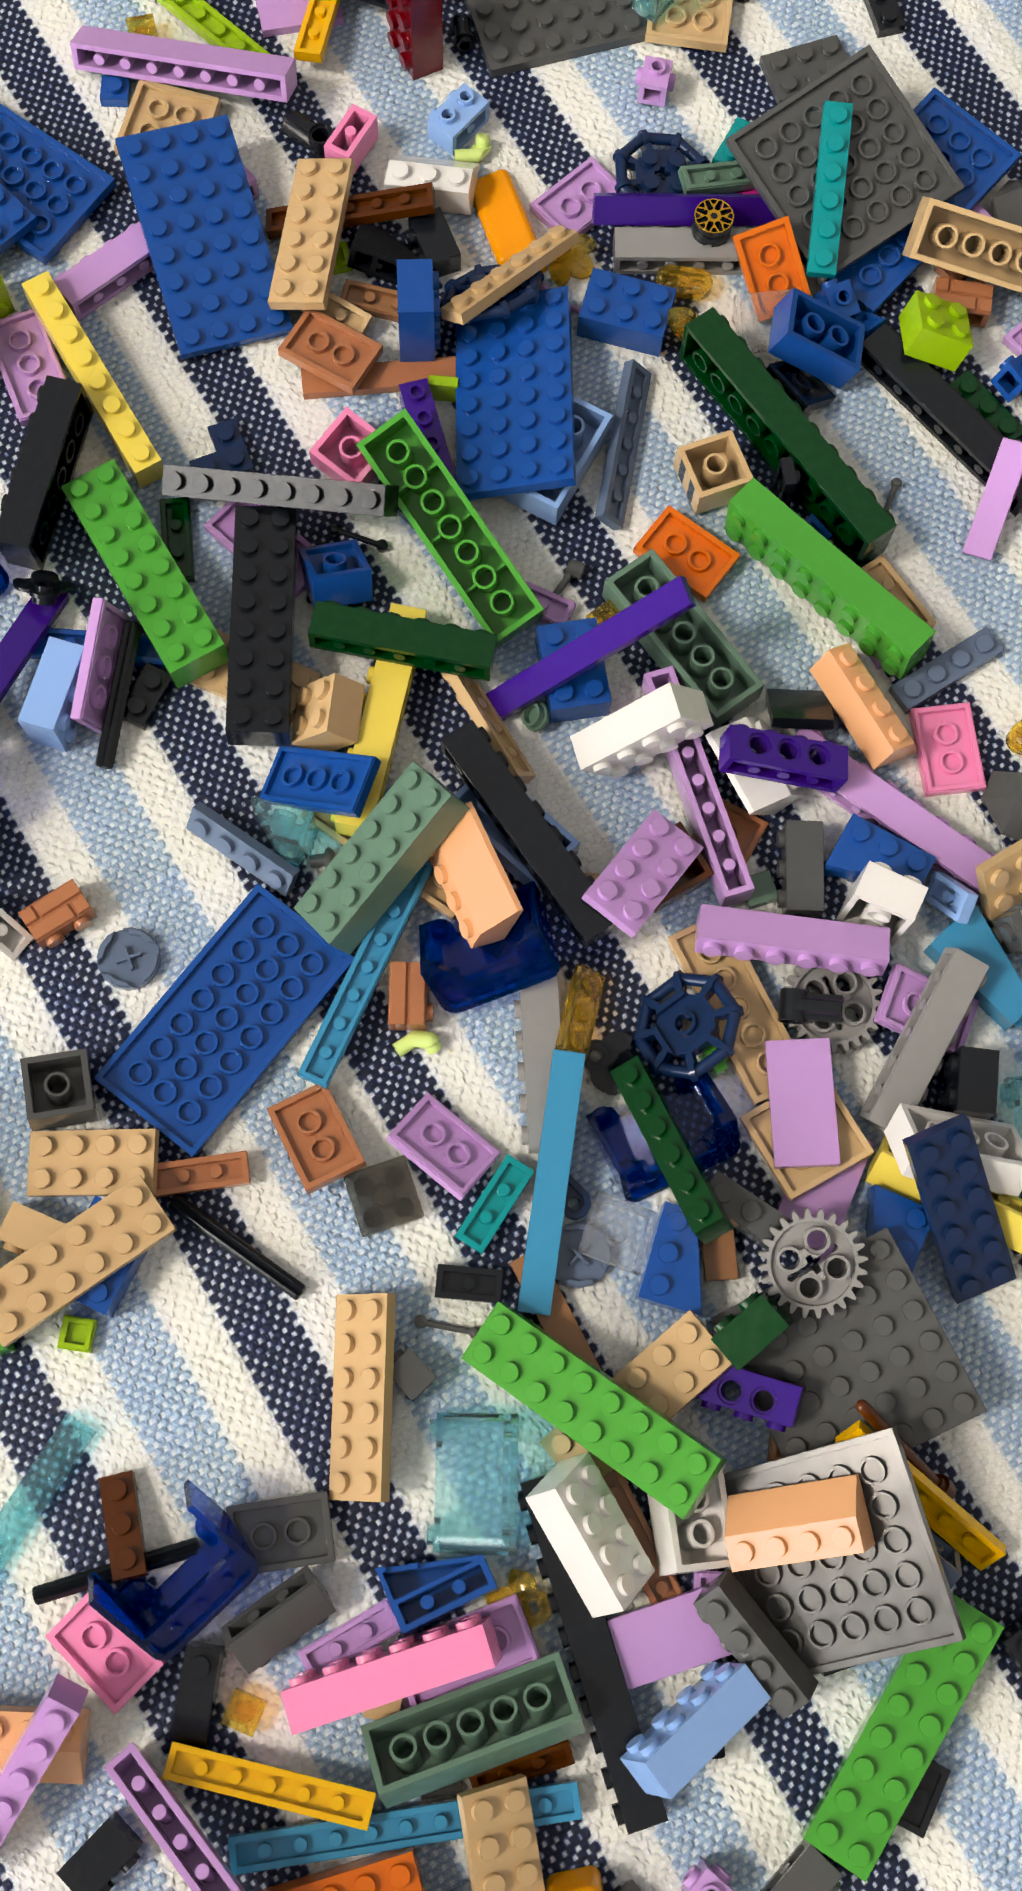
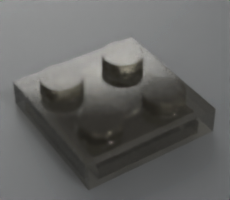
[343,1155,425,1238]

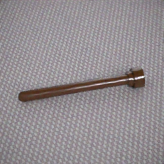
[855,1399,956,1499]

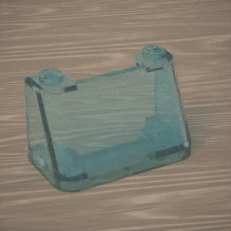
[427,1412,519,1556]

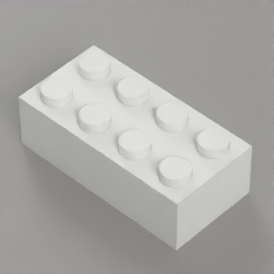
[570,682,714,778]
[884,1103,1022,1197]
[525,1452,655,1618]

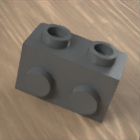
[986,910,1022,956]

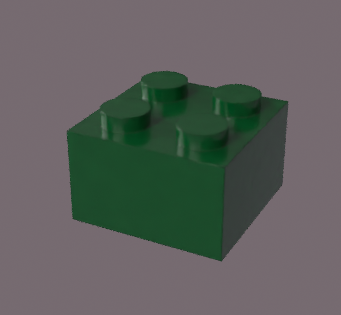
[711,1291,794,1371]

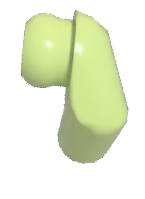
[454,133,492,163]
[392,1030,442,1057]

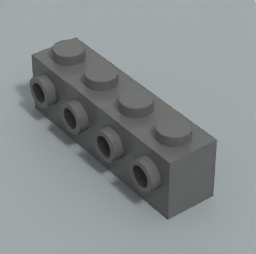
[693,1569,818,1720]

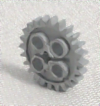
[783,965,883,1055]
[758,1207,868,1319]

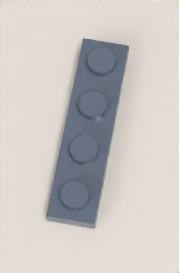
[888,626,1004,714]
[186,802,300,897]

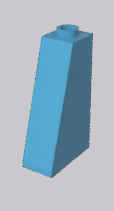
[923,905,1022,1031]

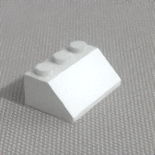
[384,154,480,215]
[705,716,803,815]
[647,1467,731,1577]

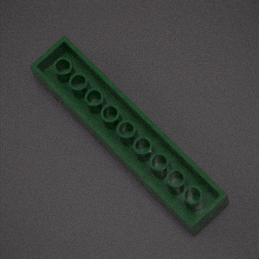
[679,307,897,568]

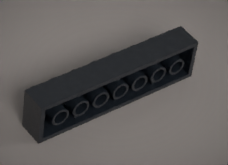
[225,505,298,747]

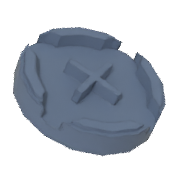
[97,927,161,991]
[555,1222,611,1289]

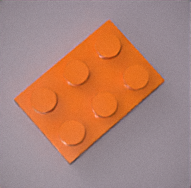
[732,216,811,322]
[633,505,741,603]

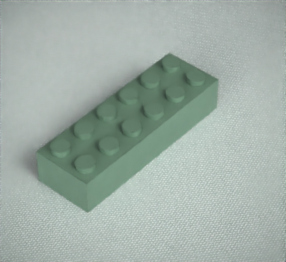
[602,548,764,731]
[294,761,470,955]
[360,1651,586,1809]

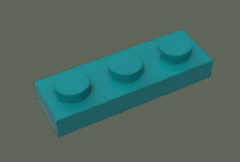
[455,1154,535,1255]

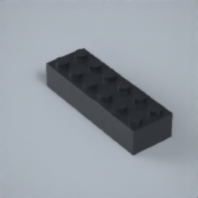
[0,375,94,570]

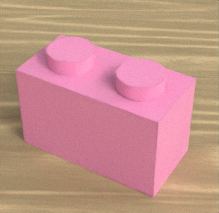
[324,104,379,175]

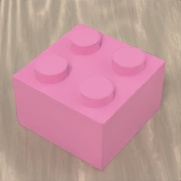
[309,406,377,483]

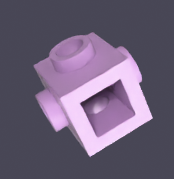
[635,55,676,107]
[681,1859,734,1891]

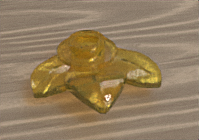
[548,233,597,287]
[486,1569,552,1630]

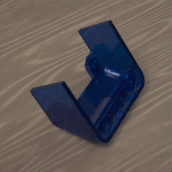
[88,1479,258,1660]

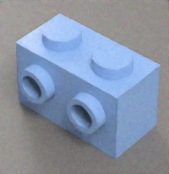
[427,83,489,156]

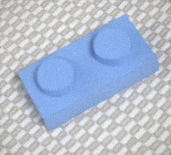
[924,870,979,924]

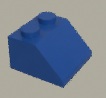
[298,539,373,608]

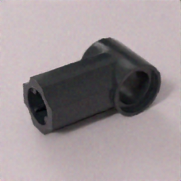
[281,110,333,158]
[778,988,843,1024]

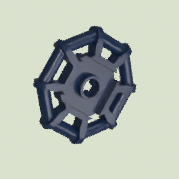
[612,129,710,194]
[440,264,544,325]
[632,970,744,1082]

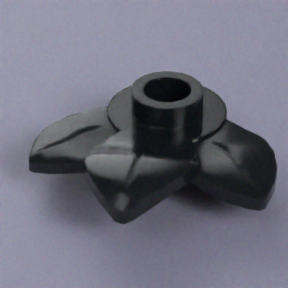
[13,570,75,606]
[580,1031,635,1095]

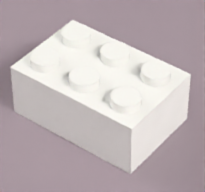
[836,861,929,946]

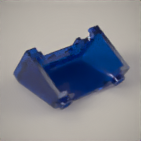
[419,881,560,1013]
[586,1072,741,1203]

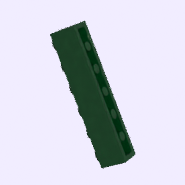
[308,600,497,682]
[610,1056,734,1245]

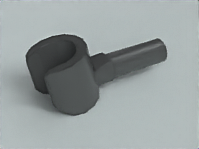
[553,560,585,595]

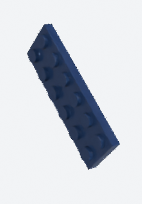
[902,1113,1016,1304]

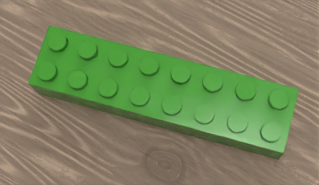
[356,409,547,648]
[61,459,229,689]
[724,477,936,680]
[461,1302,727,1519]
[801,1593,1004,1882]

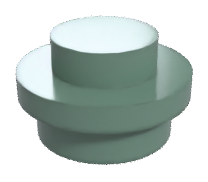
[522,701,550,732]

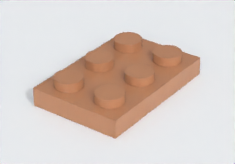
[278,310,383,395]
[267,1085,367,1195]

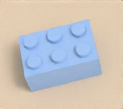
[18,636,84,752]

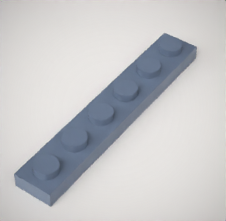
[595,359,652,531]

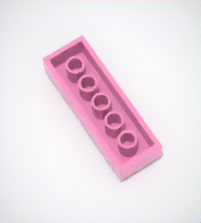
[280,1612,502,1735]

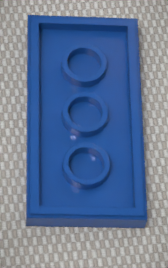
[258,746,381,818]

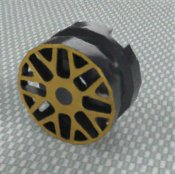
[691,198,734,247]

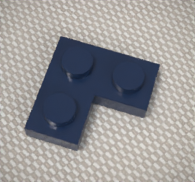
[189,418,255,472]

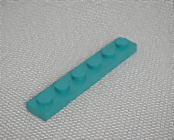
[806,100,853,279]

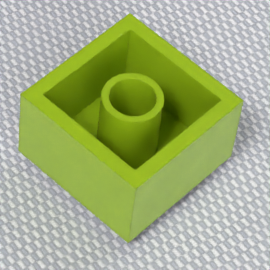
[898,290,974,372]

